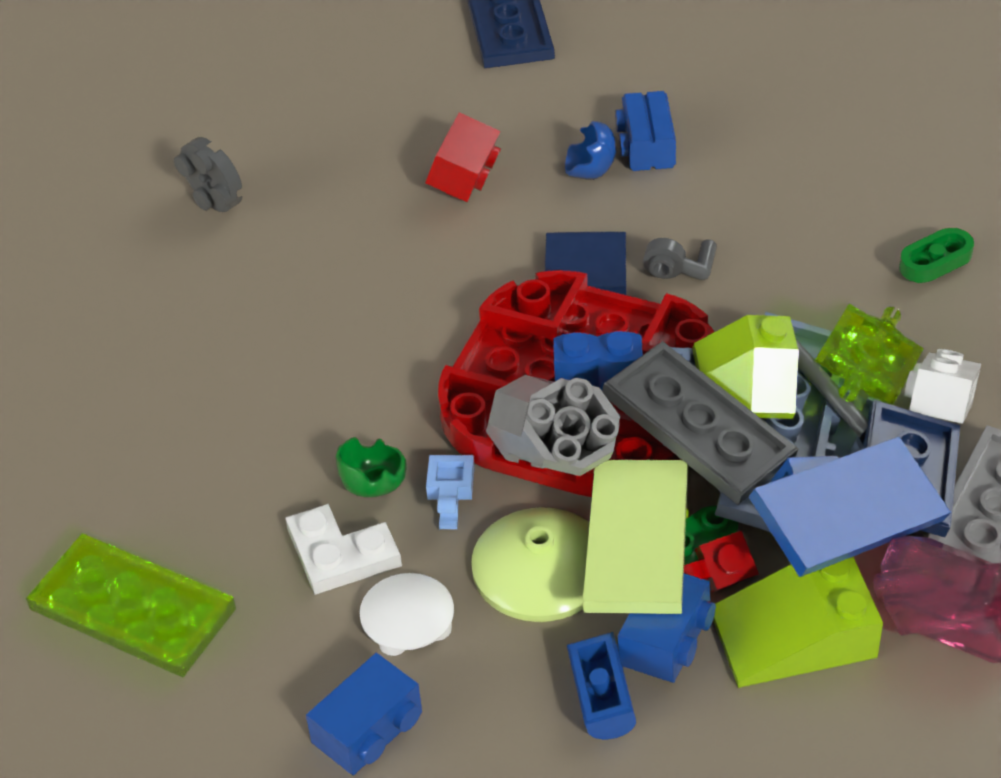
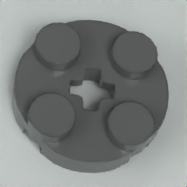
[174,137,242,212]

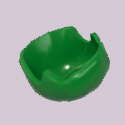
[335,437,407,498]

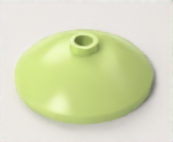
[471,507,590,622]

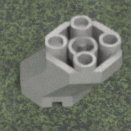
[486,375,620,476]

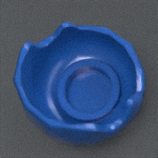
[565,121,616,180]

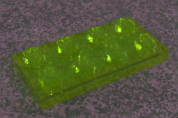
[26,533,236,678]

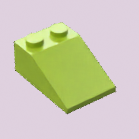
[713,557,883,688]

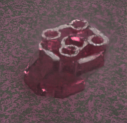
[873,536,1001,663]

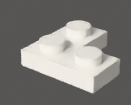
[285,504,402,595]

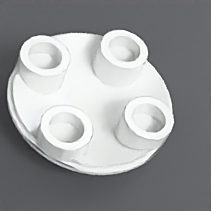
[360,573,454,656]

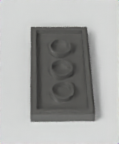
[602,341,799,505]

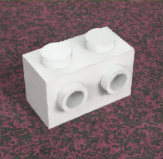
[904,349,981,424]

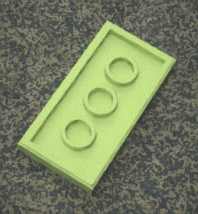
[583,460,688,614]

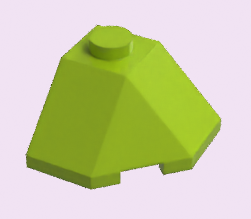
[692,315,798,419]

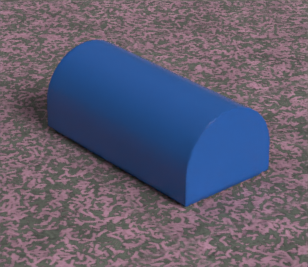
[567,632,636,740]

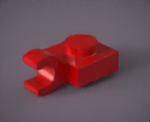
[684,530,759,593]

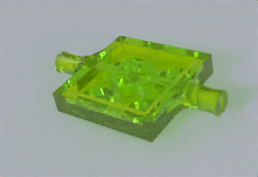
[814,303,924,405]

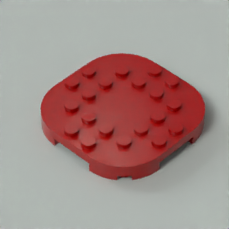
[438,270,715,497]

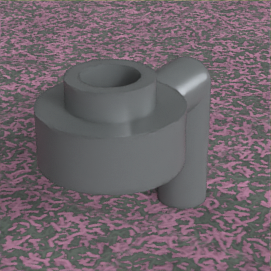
[643,238,717,280]

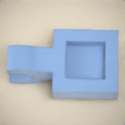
[426,455,475,529]

